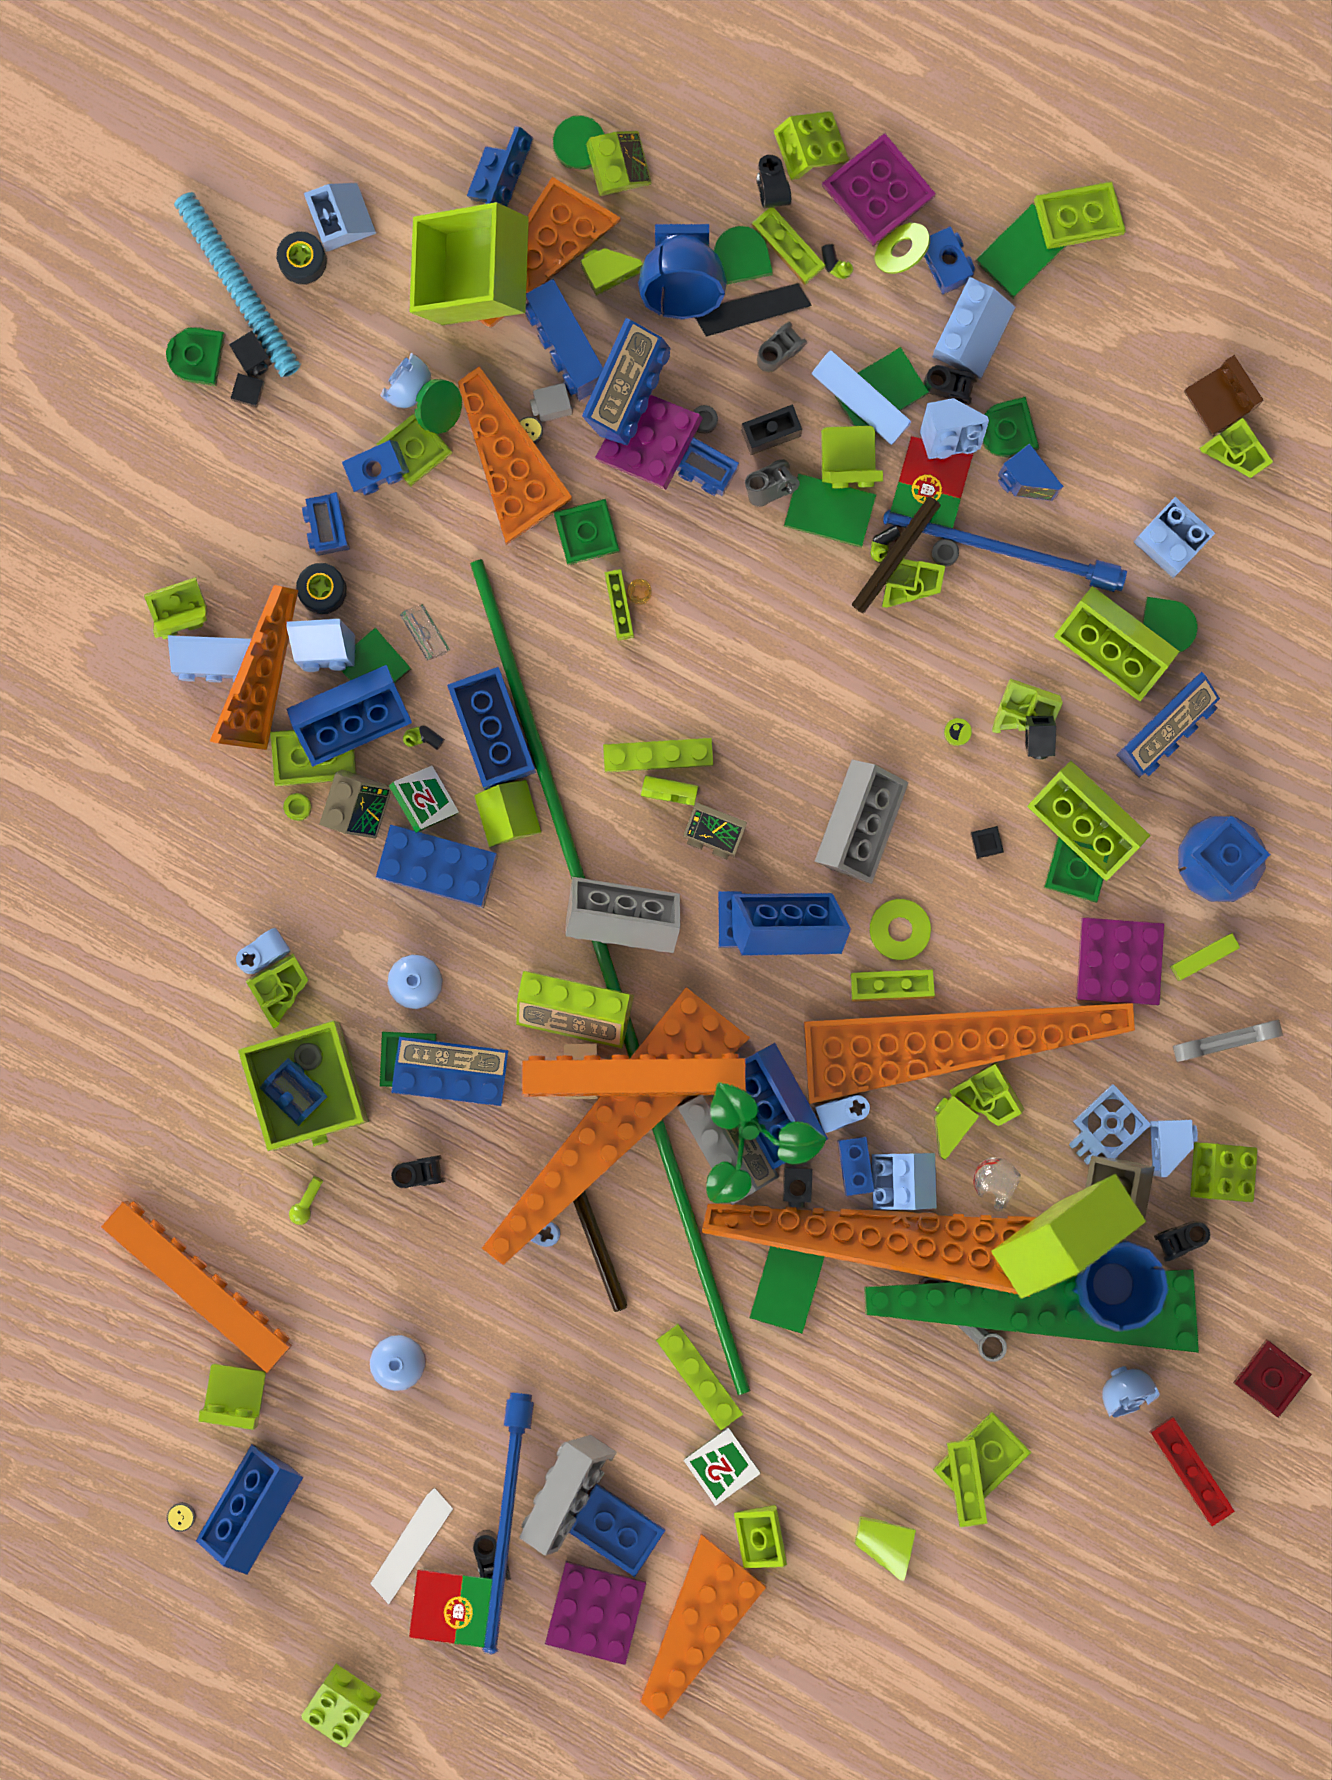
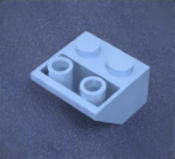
[304,183,376,252]
[920,398,989,459]
[1134,497,1215,578]
[872,1153,937,1210]

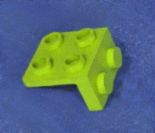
[821,426,883,488]
[144,577,207,639]
[301,1664,382,1747]

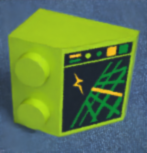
[586,131,652,197]

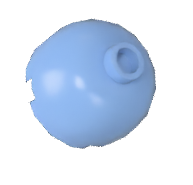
[380,353,431,408]
[387,954,443,1009]
[370,1335,425,1391]
[1102,1366,1160,1418]

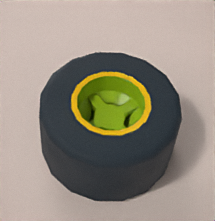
[276,231,327,285]
[296,563,347,614]

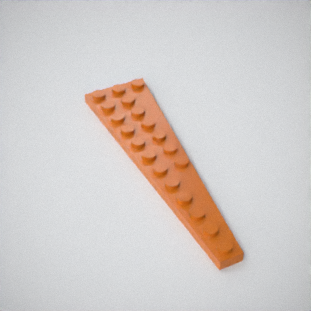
[482,987,750,1265]
[804,1003,1135,1104]
[702,1204,1036,1297]

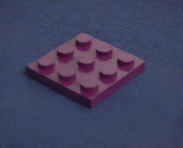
[822,133,936,246]
[595,395,703,490]
[1076,918,1164,1006]
[545,1561,646,1665]

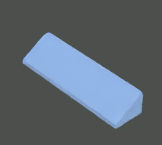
[811,350,911,445]

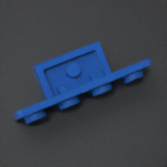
[467,126,533,207]

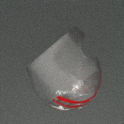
[973,1157,1021,1212]

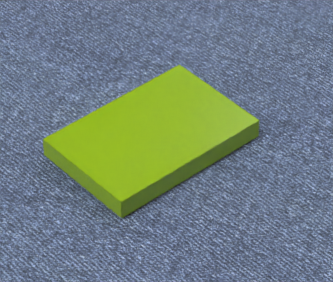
[1034,182,1126,249]
[270,730,356,787]
[933,1412,1032,1499]

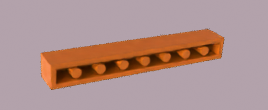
[522,1054,746,1097]
[101,1201,292,1373]

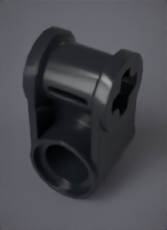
[756,155,791,209]
[923,365,978,405]
[391,1155,446,1188]
[1154,1221,1211,1262]
[473,1530,511,1580]

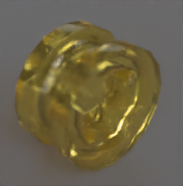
[627,579,652,605]

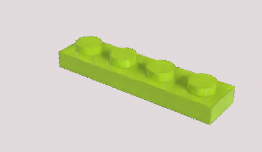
[603,738,713,773]
[656,1324,743,1430]

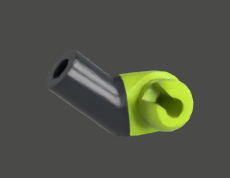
[821,244,853,279]
[870,525,900,562]
[403,726,445,750]

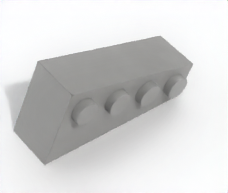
[519,1435,617,1556]

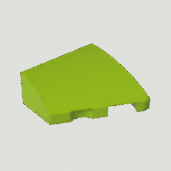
[1199,418,1273,478]
[882,559,945,608]
[992,678,1063,733]
[641,775,699,806]
[246,954,308,1029]
[949,1062,1024,1126]
[854,1516,916,1581]

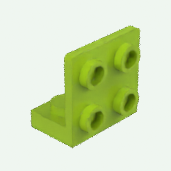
[773,111,849,180]
[1190,1142,1258,1202]
[198,1364,266,1430]

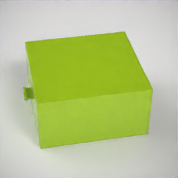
[410,202,529,325]
[238,1021,369,1151]
[991,1174,1146,1299]

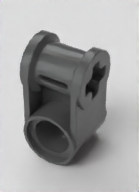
[757,321,808,372]
[745,459,800,507]

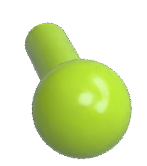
[289,1176,323,1225]

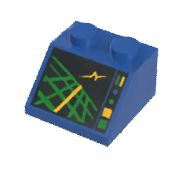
[998,444,1063,501]

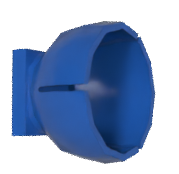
[638,224,727,319]
[1178,816,1270,902]
[1072,1240,1168,1332]

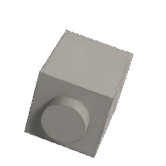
[530,382,572,423]

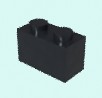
[741,404,803,455]

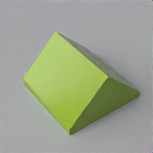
[474,780,541,848]
[734,1505,787,1568]

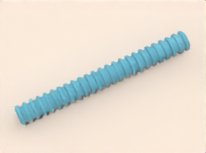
[174,192,301,377]

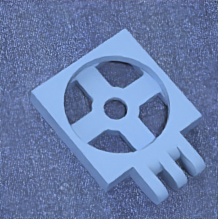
[1068,1084,1151,1165]

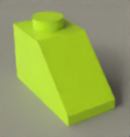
[581,248,643,296]
[934,1096,979,1160]

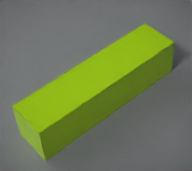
[605,569,634,641]
[1170,933,1240,981]

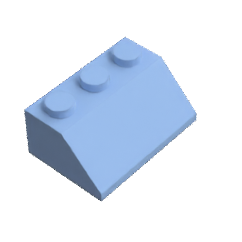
[932,277,1015,380]
[168,635,251,682]

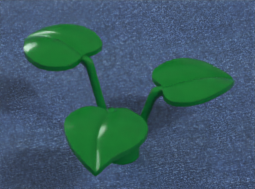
[706,1082,826,1203]

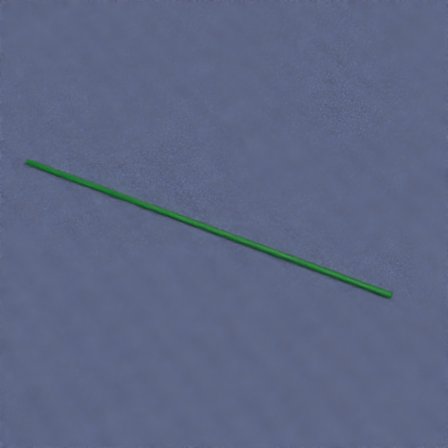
[470,559,751,1395]

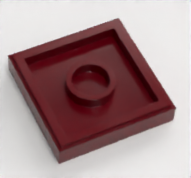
[1233,1339,1312,1418]

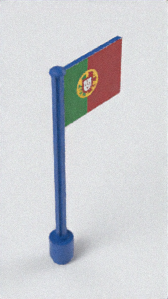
[883,436,1127,592]
[409,1393,534,1654]

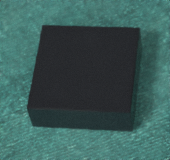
[230,373,265,408]
[970,826,1004,859]

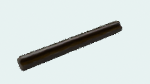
[852,497,941,613]
[573,1191,627,1312]

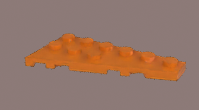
[478,177,621,328]
[457,366,572,545]
[209,585,298,750]
[640,1534,766,1719]

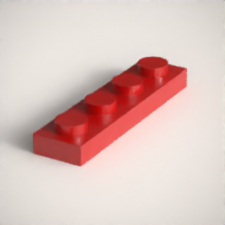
[1149,1416,1235,1527]

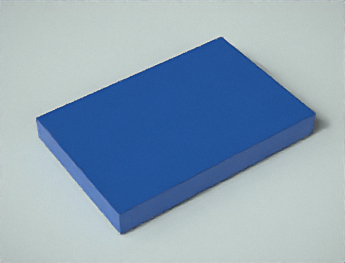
[569,1483,666,1577]

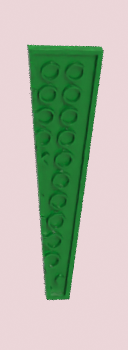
[864,1269,1199,1353]

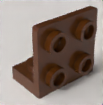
[1184,355,1264,435]

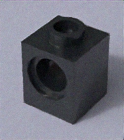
[229,330,272,377]
[1025,716,1056,759]
[783,1168,812,1207]

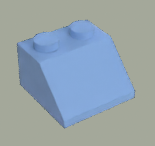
[287,619,355,672]
[1150,1120,1198,1177]

